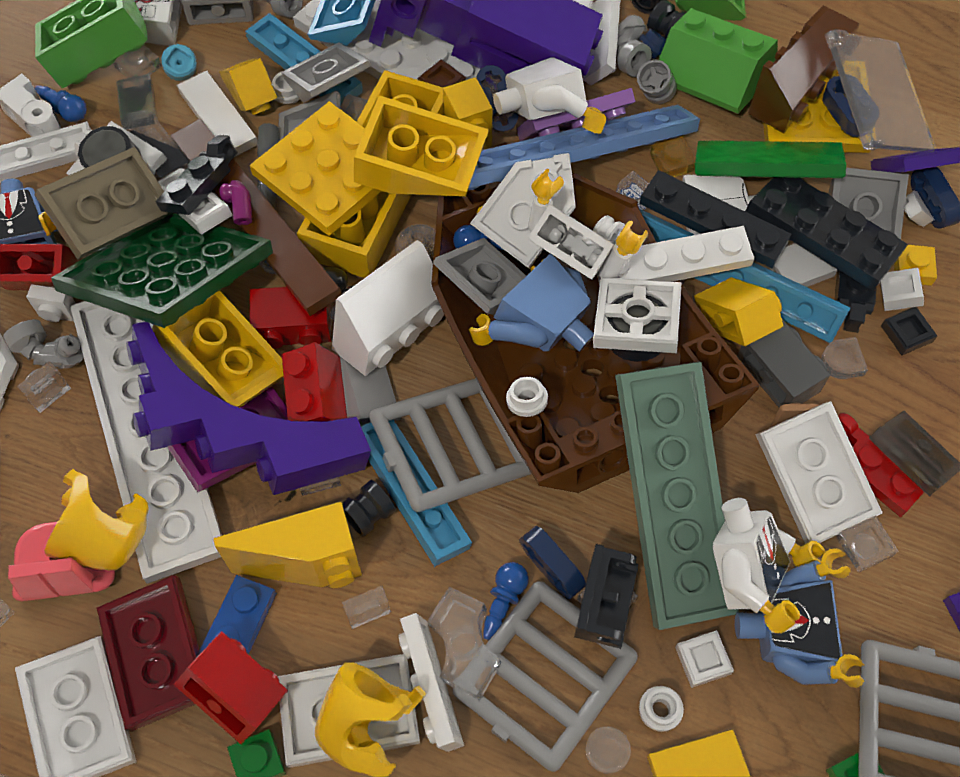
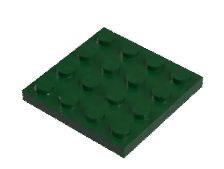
[51,213,273,328]

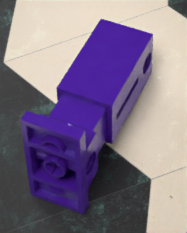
[369,0,603,76]

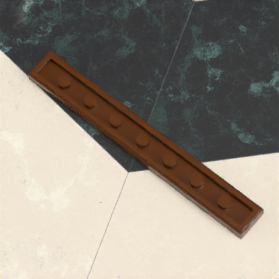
[170,119,342,316]

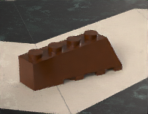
[748,5,860,133]

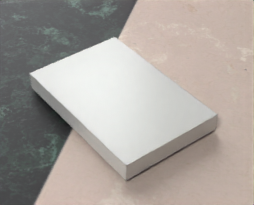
[755,401,882,544]
[15,636,136,777]
[277,654,420,768]

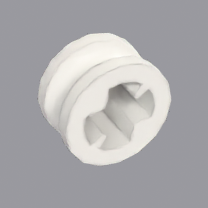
[593,215,625,245]

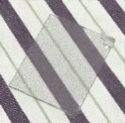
[825,29,936,152]

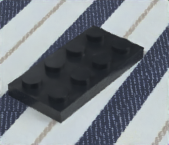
[745,177,908,291]

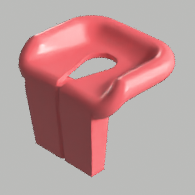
[8,521,115,601]

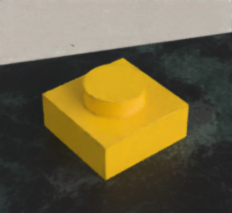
[894,245,937,286]

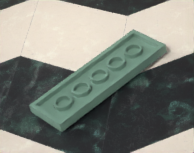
[615,362,739,630]

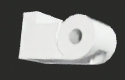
[0,73,61,137]

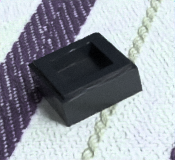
[881,307,938,356]

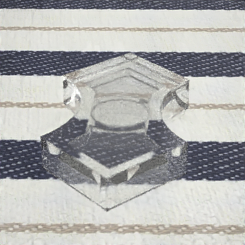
[427,587,502,701]

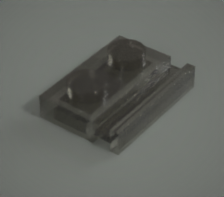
[869,411,960,497]

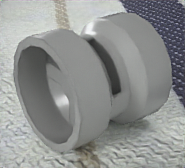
[637,60,677,104]

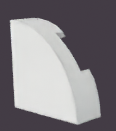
[905,191,934,227]

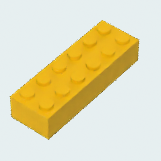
[297,70,444,278]

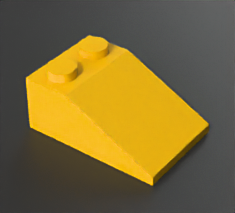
[354,95,489,196]
[152,290,284,408]
[213,502,362,588]

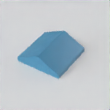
[307,0,376,46]

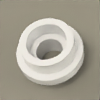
[506,377,548,417]
[639,686,684,732]

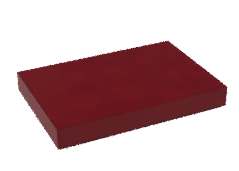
[96,575,200,732]

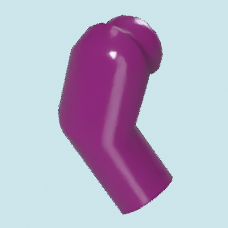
[220,180,253,225]

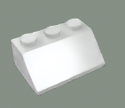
[332,240,444,376]

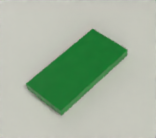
[695,140,847,178]

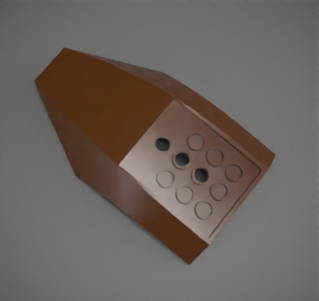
[431,142,760,493]

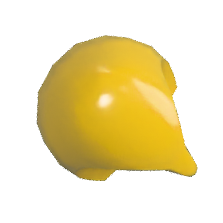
[44,469,149,571]
[315,662,426,777]

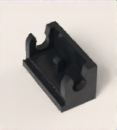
[574,544,639,649]

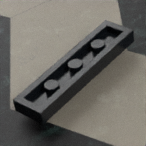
[639,170,792,269]

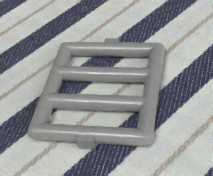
[369,378,531,512]
[453,581,638,772]
[858,640,960,777]

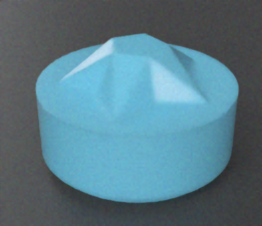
[161,44,196,81]

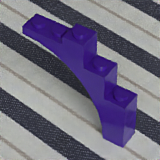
[126,322,371,495]

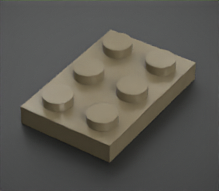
[35,147,172,260]

